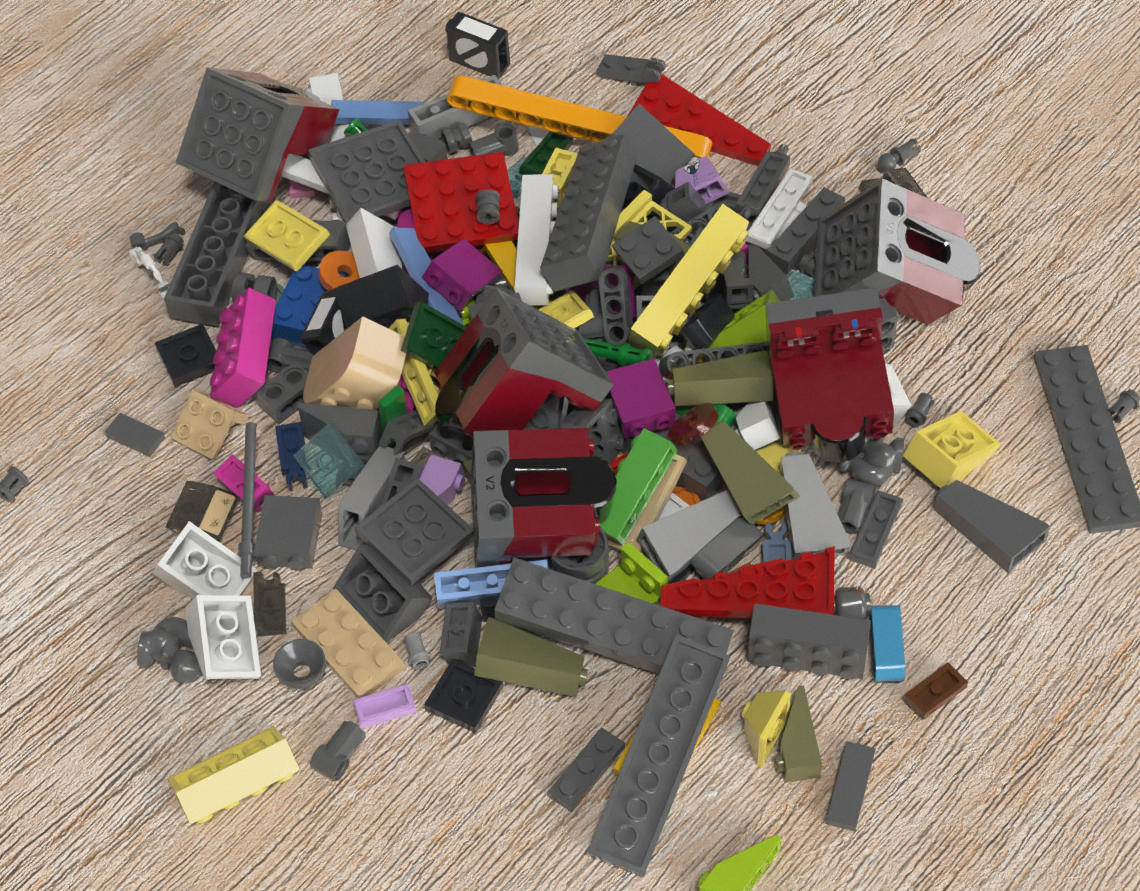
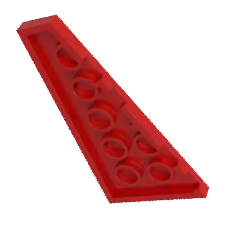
[627,73,771,166]
[660,546,835,618]

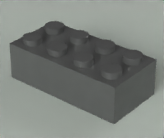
[748,604,871,679]

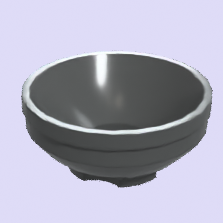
[273,639,326,689]

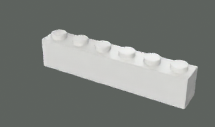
[515,174,559,306]

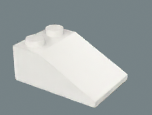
[152,521,258,599]
[185,595,261,679]

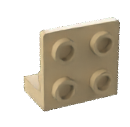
[171,389,249,460]

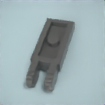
[597,54,666,83]

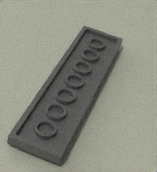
[1034,345,1140,534]
[587,634,731,877]

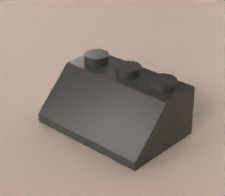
[333,544,433,642]

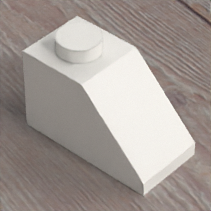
[735,401,781,450]

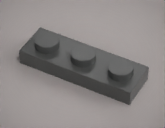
[548,727,625,813]

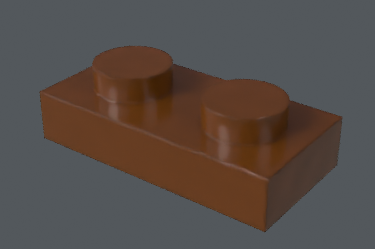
[904,662,968,720]

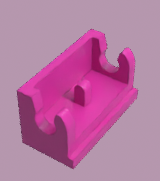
[213,454,275,512]

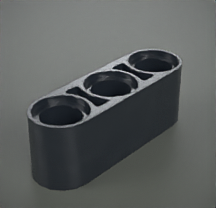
[680,293,735,350]

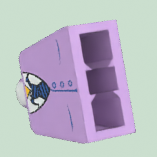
[675,156,729,205]

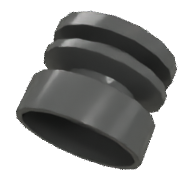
[550,527,609,584]

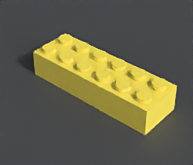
[628,204,749,359]

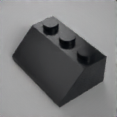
[334,265,429,329]

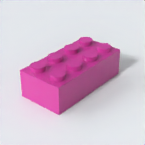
[209,288,276,408]

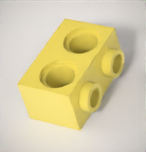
[542,148,578,208]

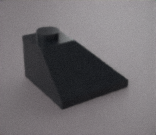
[622,164,675,218]

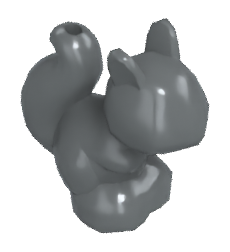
[835,429,905,486]
[137,617,203,683]

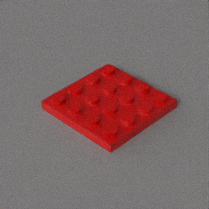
[403,152,519,253]

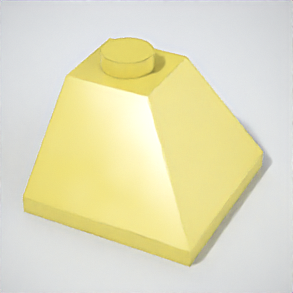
[742,691,791,768]

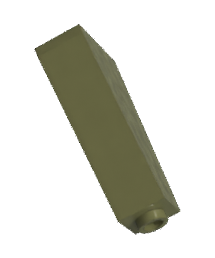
[668,351,773,406]
[700,421,800,525]
[474,617,588,697]

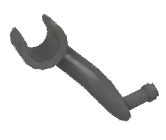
[130,222,185,251]

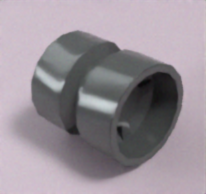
[232,272,277,302]

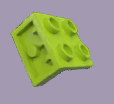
[596,542,668,604]

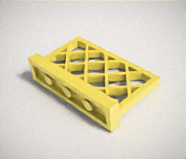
[606,190,692,290]
[389,319,463,426]

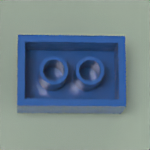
[271,265,346,350]

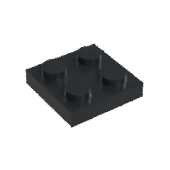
[154,324,217,386]
[424,659,504,733]

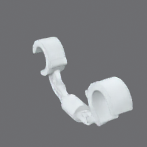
[128,247,169,302]

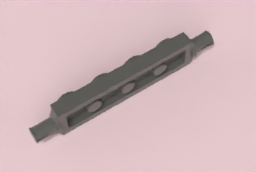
[735,144,791,221]

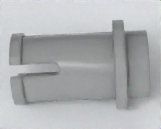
[403,632,431,670]

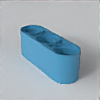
[870,605,905,682]

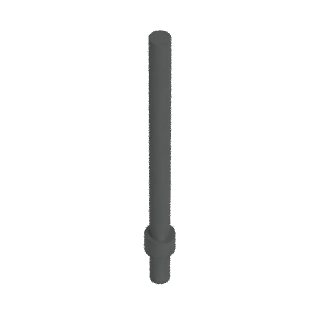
[238,422,257,578]

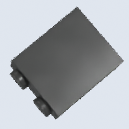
[254,495,322,570]

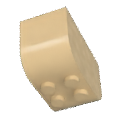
[303,317,406,410]

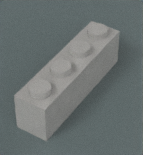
[408,75,503,139]

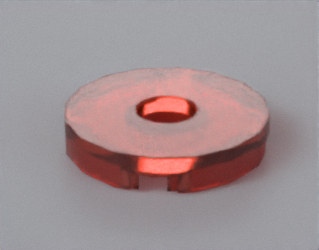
[668,403,719,446]

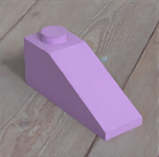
[420,455,465,505]

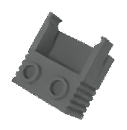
[561,399,624,476]

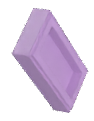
[352,683,417,729]

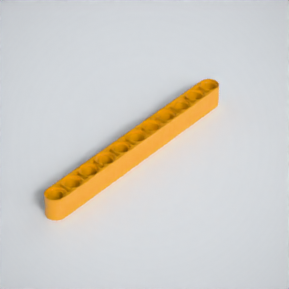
[447,75,712,165]

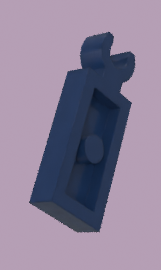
[275,422,309,490]

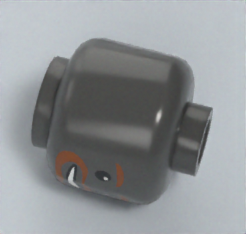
[834,587,871,619]

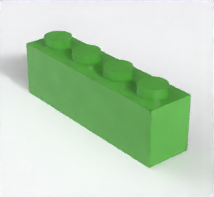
[600,428,678,546]

